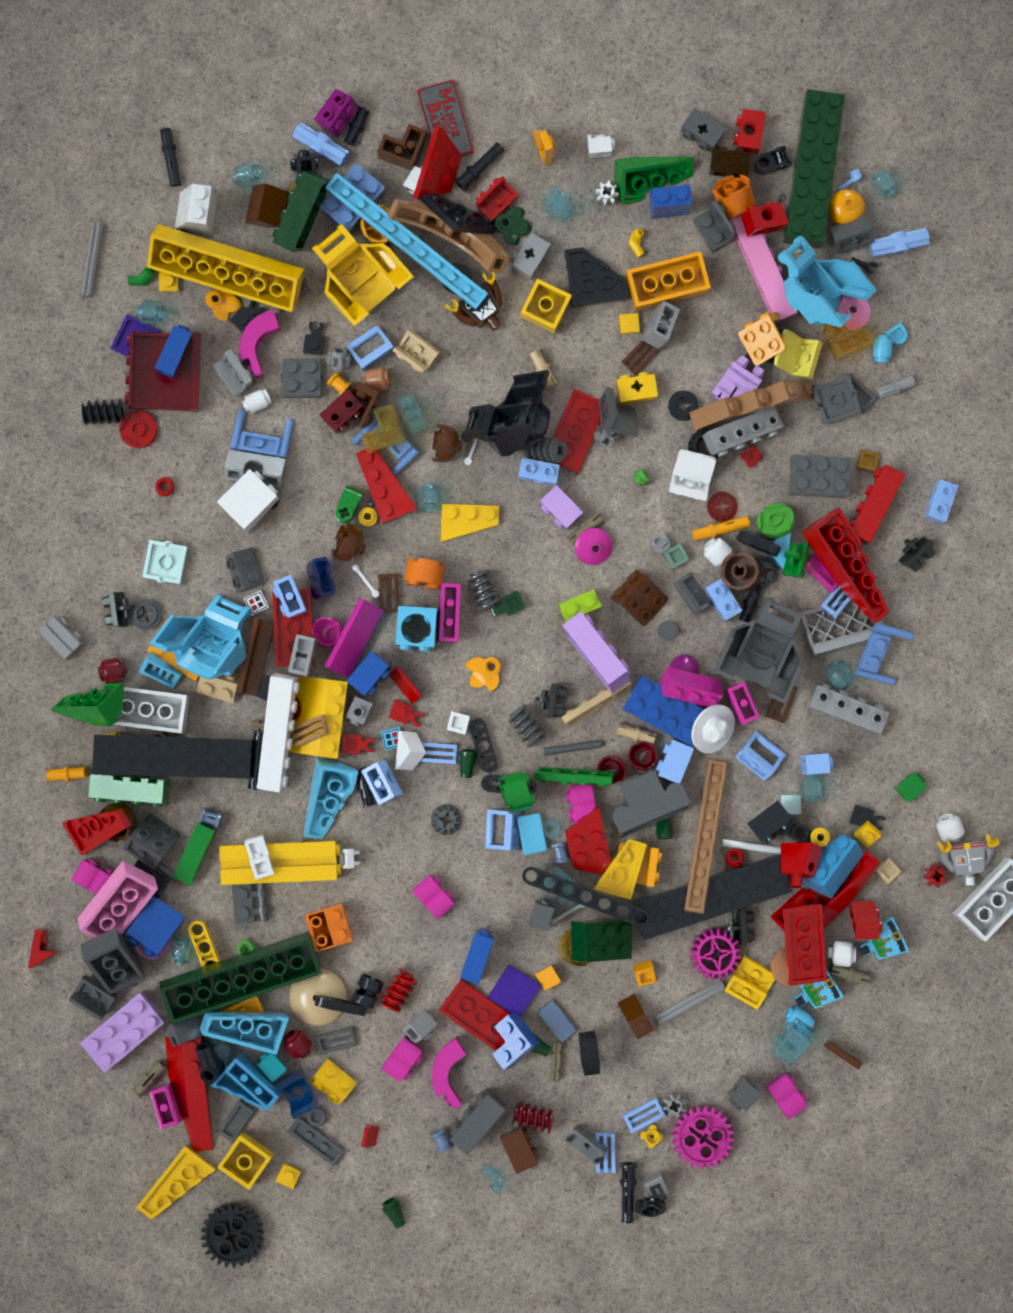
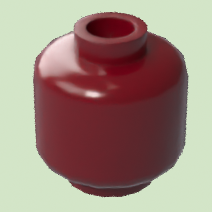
[97,658,127,684]
[283,1029,312,1059]

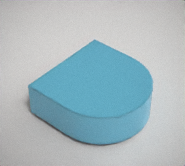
[884,322,908,345]

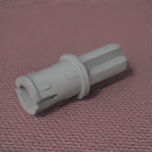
[877,375,916,399]

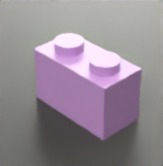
[540,485,583,530]

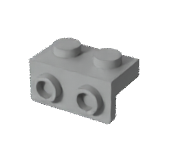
[213,349,252,397]

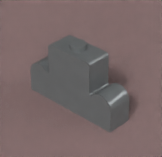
[612,771,692,838]

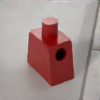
[781,842,822,888]

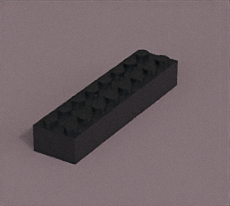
[92,734,251,779]
[631,854,792,940]

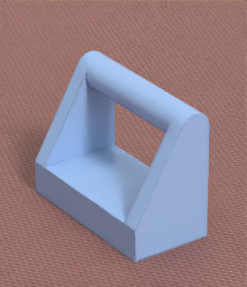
[346,325,394,371]
[735,730,786,781]
[485,810,522,850]

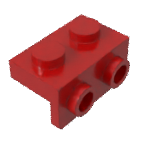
[475,176,519,223]

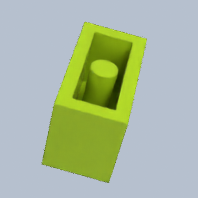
[558,589,602,623]

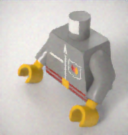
[937,834,999,886]

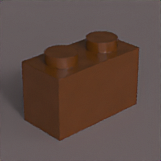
[500,1126,539,1174]

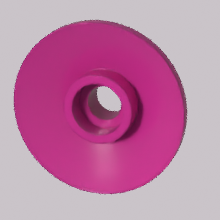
[575,528,612,565]

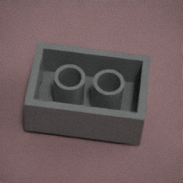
[789,455,851,498]
[80,928,145,994]
[449,1089,505,1156]

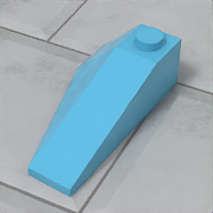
[303,758,358,839]

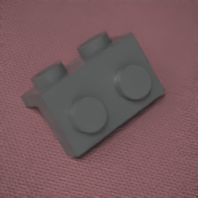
[226,547,265,593]
[69,974,118,1020]

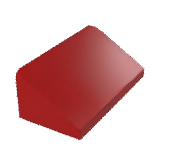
[389,666,422,704]

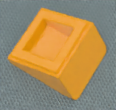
[633,960,657,987]
[535,965,561,991]

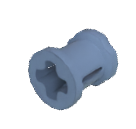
[199,808,223,830]
[551,842,571,864]
[430,1127,454,1153]

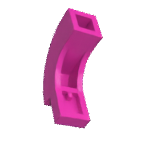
[240,310,281,379]
[432,1037,467,1109]

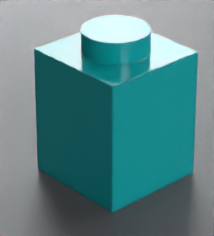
[257,1052,289,1083]

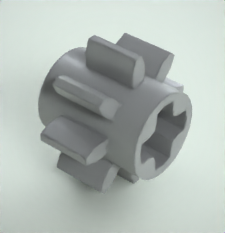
[327,347,351,371]
[594,425,619,447]
[662,1093,686,1118]

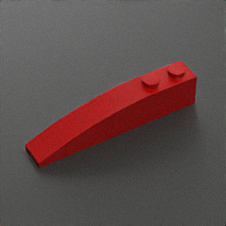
[801,507,889,624]
[770,851,880,932]
[165,1036,213,1152]

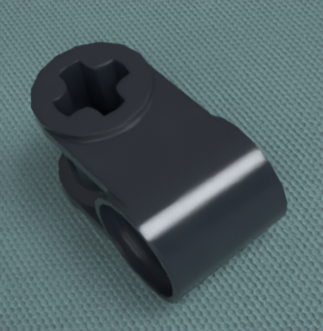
[753,146,792,175]

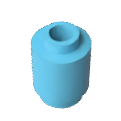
[872,335,893,363]
[785,1005,815,1033]

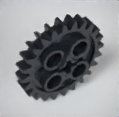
[201,1202,265,1268]

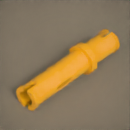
[692,515,750,542]

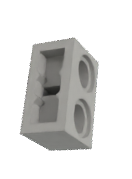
[288,634,317,677]

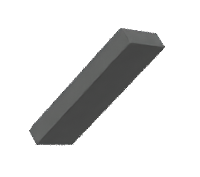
[287,1116,345,1167]

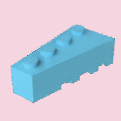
[200,1011,289,1055]

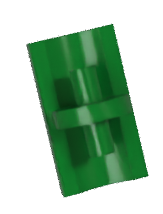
[782,542,810,578]

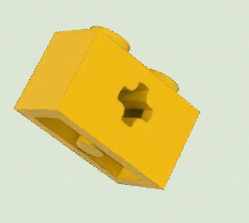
[616,372,658,405]

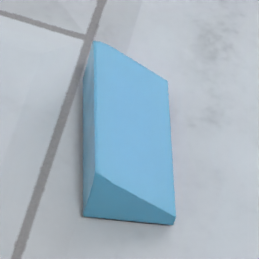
[517,813,547,855]

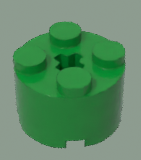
[498,771,535,814]

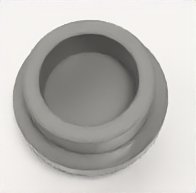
[652,535,671,553]

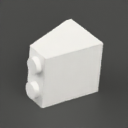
[175,184,218,235]
[217,469,279,533]

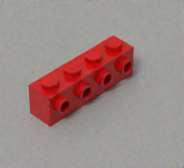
[849,464,905,545]

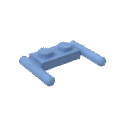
[230,410,294,459]
[352,412,419,476]
[855,622,914,685]

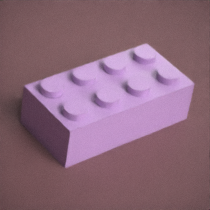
[562,612,630,694]
[80,991,167,1073]

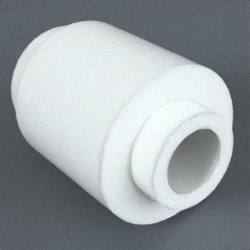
[242,389,272,414]

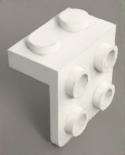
[669,449,716,501]

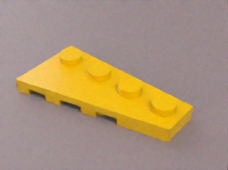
[136,1145,216,1220]

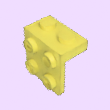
[774,329,823,379]

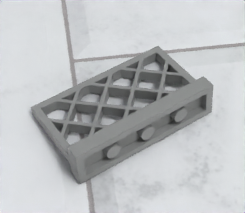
[801,600,884,658]

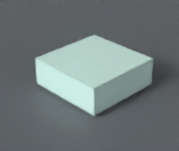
[781,795,801,814]

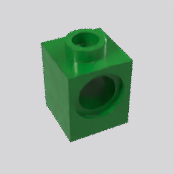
[894,773,927,803]

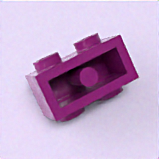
[314,89,359,138]

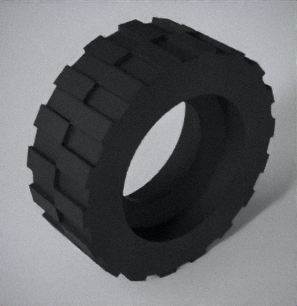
[579,1031,600,1076]

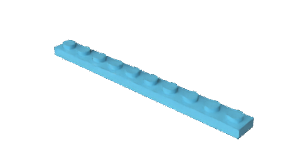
[325,173,488,310]

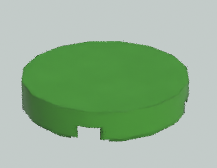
[757,503,796,539]

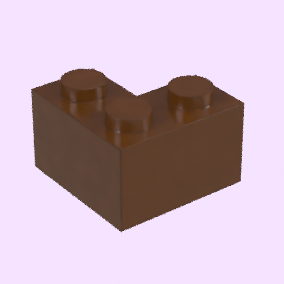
[377,124,427,171]

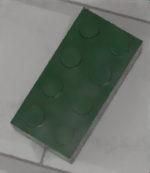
[272,171,331,252]

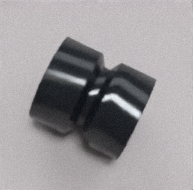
[351,974,384,1009]

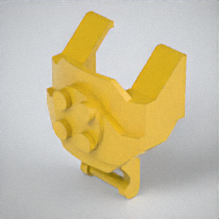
[312,224,414,327]

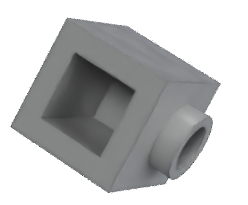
[346,696,373,727]
[402,1010,437,1044]

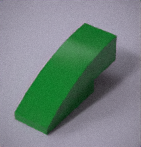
[173,823,216,886]

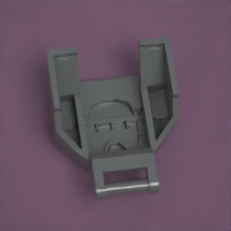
[714,596,804,704]

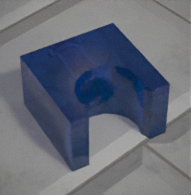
[276,1068,319,1119]

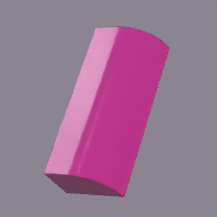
[324,598,384,678]

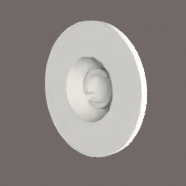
[691,704,735,753]

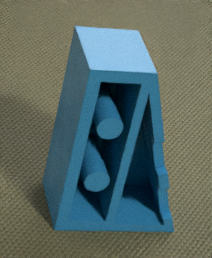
[802,835,864,899]
[211,1052,284,1111]

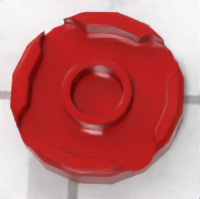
[119,410,158,448]

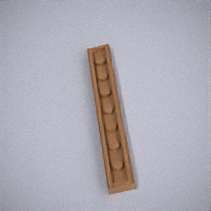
[684,759,728,914]

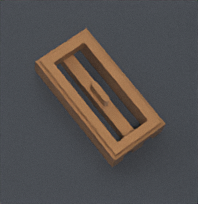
[291,715,329,747]

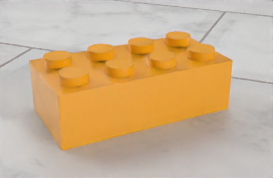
[626,251,711,312]

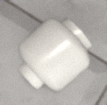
[703,538,732,566]
[936,814,965,844]
[828,941,856,967]

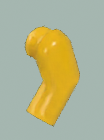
[629,228,645,258]

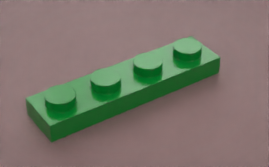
[535,767,614,787]

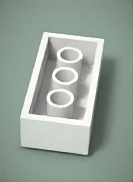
[114,687,190,734]
[953,858,1013,942]

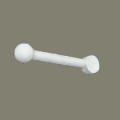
[464,438,478,465]
[352,564,379,598]
[551,900,586,924]

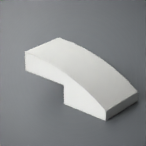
[244,834,274,880]

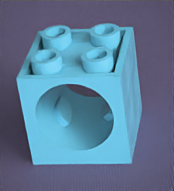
[395,606,438,652]

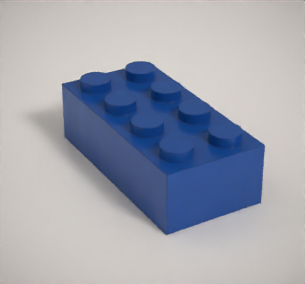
[622,675,704,746]

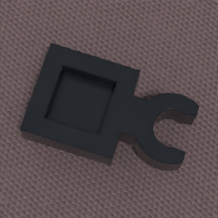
[230,300,264,333]
[303,321,325,356]
[849,805,886,830]

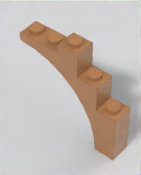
[387,199,510,273]
[689,380,814,431]

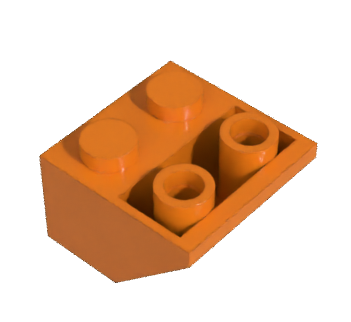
[304,903,354,952]

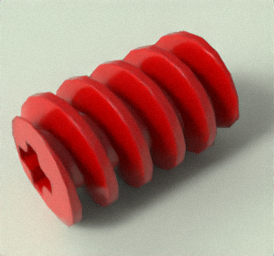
[379,968,417,1012]

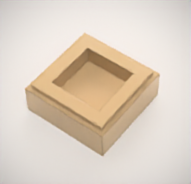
[875,857,902,884]

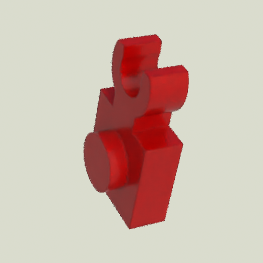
[388,700,425,727]
[342,734,375,754]

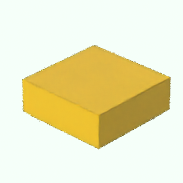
[619,313,640,334]

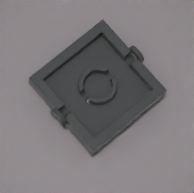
[281,359,323,398]
[813,375,861,424]

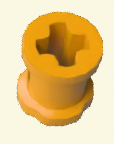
[327,371,352,395]

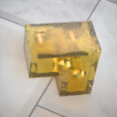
[820,323,874,362]
[361,404,407,454]

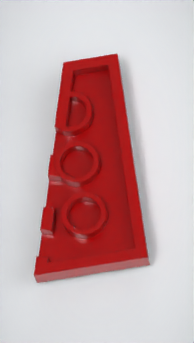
[356,446,419,524]
[62,808,131,856]

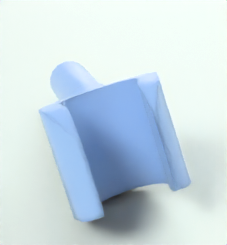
[838,169,862,191]

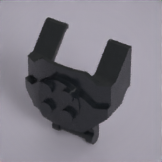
[461,370,551,457]

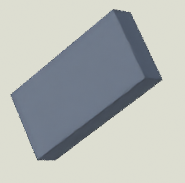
[538,1000,577,1042]

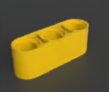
[188,920,221,967]

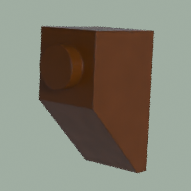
[618,994,654,1040]

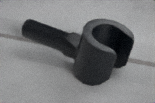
[851,257,878,274]

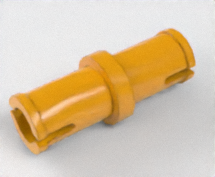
[46,766,88,782]

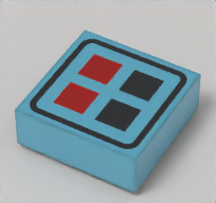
[381,727,400,750]

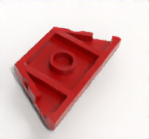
[413,126,462,200]
[565,806,611,875]

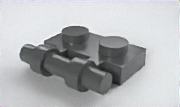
[232,883,269,924]

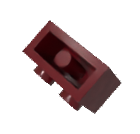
[319,389,364,434]

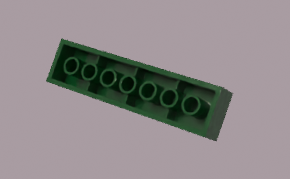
[783,89,845,249]
[160,932,322,1024]

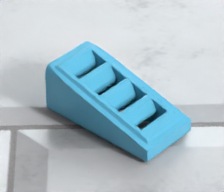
[139,652,182,689]

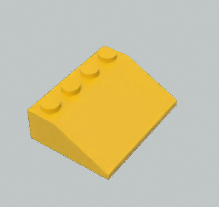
[288,675,349,759]

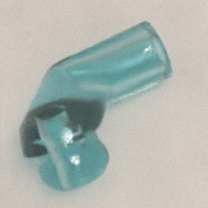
[481,1165,504,1193]

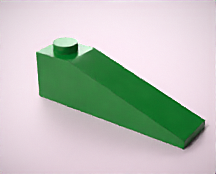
[614,157,694,205]
[51,683,124,727]

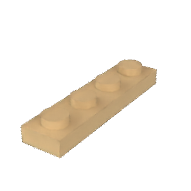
[561,681,633,729]

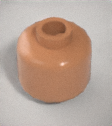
[363,367,392,393]

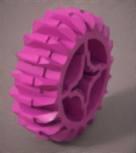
[689,927,742,980]

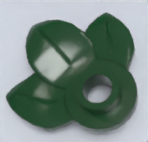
[494,207,532,245]

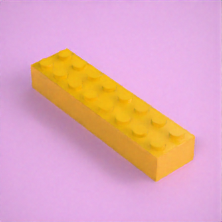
[147,224,304,312]

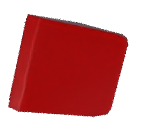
[361,1124,379,1147]

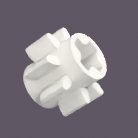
[595,180,619,206]

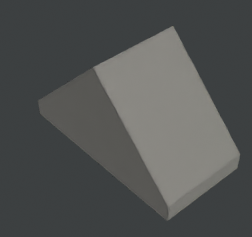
[642,1171,672,1202]

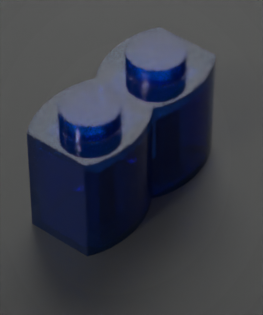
[307,557,335,600]

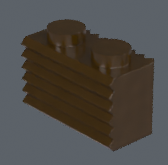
[709,146,751,178]

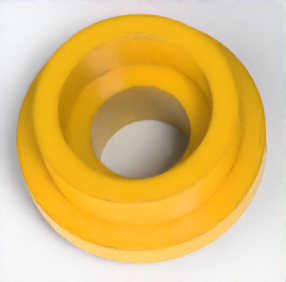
[358,507,378,527]
[810,827,830,847]

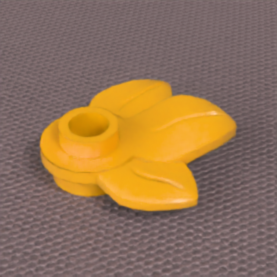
[205,290,243,322]
[465,657,501,691]

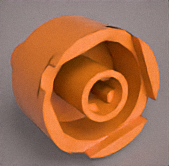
[712,175,755,219]
[404,557,446,590]

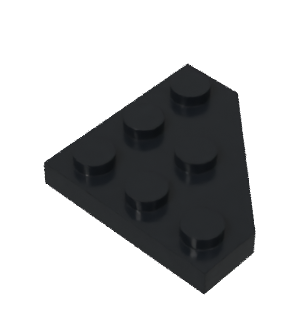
[421,193,497,234]
[564,247,629,308]

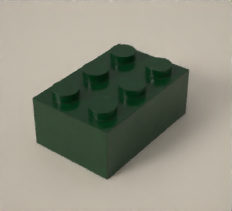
[571,918,632,962]

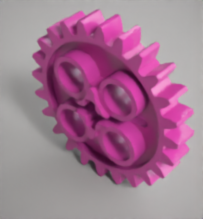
[671,1105,735,1170]

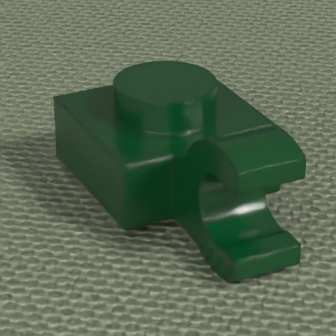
[490,590,526,617]

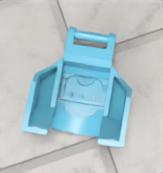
[778,236,877,327]
[150,594,252,680]

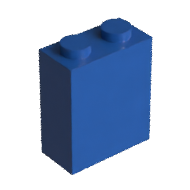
[649,184,692,219]
[155,324,192,379]
[125,896,185,959]
[460,928,494,984]

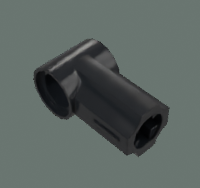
[195,1042,225,1084]

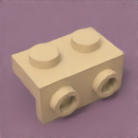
[393,329,440,373]
[197,672,240,704]

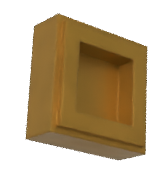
[857,449,880,473]

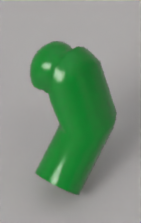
[128,266,154,286]

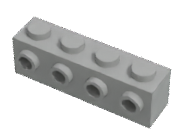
[702,407,784,457]
[807,683,889,734]

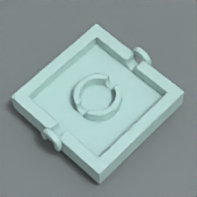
[142,540,188,585]

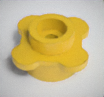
[640,1125,664,1148]

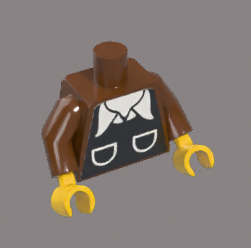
[445,272,502,331]

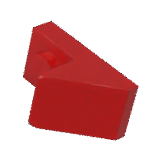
[28,928,58,969]

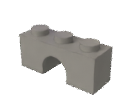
[224,450,286,488]

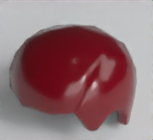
[628,742,658,771]
[597,755,627,785]

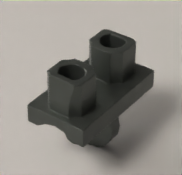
[898,537,936,572]
[102,592,134,627]
[535,683,567,718]
[723,909,755,946]

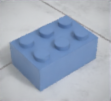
[319,164,386,234]

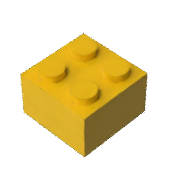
[520,278,572,334]
[217,1131,274,1190]

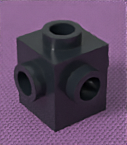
[290,150,318,176]

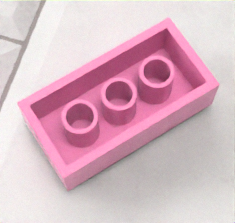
[78,861,158,938]

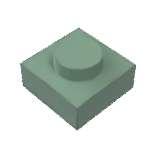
[663,543,689,569]

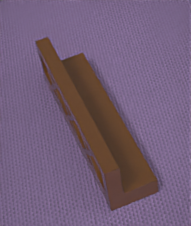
[236,617,274,697]

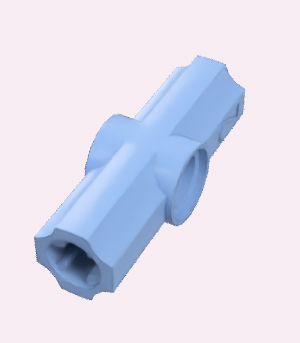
[292,122,349,167]
[870,228,930,258]

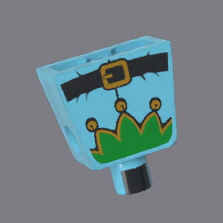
[859,916,909,960]
[794,969,844,1009]

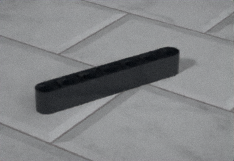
[522,867,650,927]

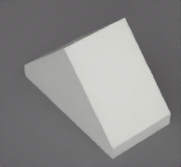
[395,731,426,771]

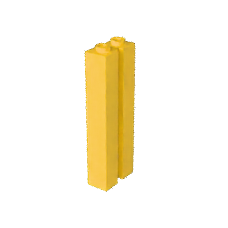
[219,840,342,885]

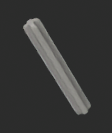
[82,222,103,297]
[655,980,725,1025]

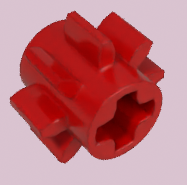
[923,864,948,888]

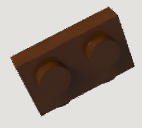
[611,570,668,626]

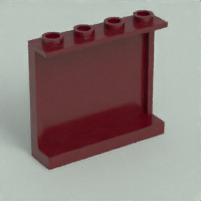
[125,329,201,412]

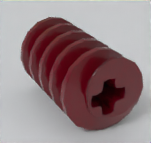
[512,1101,554,1134]

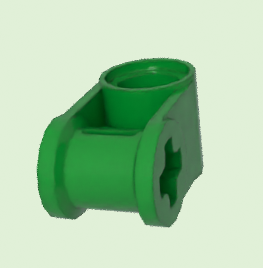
[336,485,364,524]

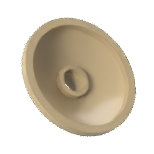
[289,968,347,1026]

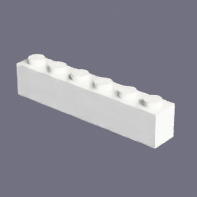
[257,673,299,792]

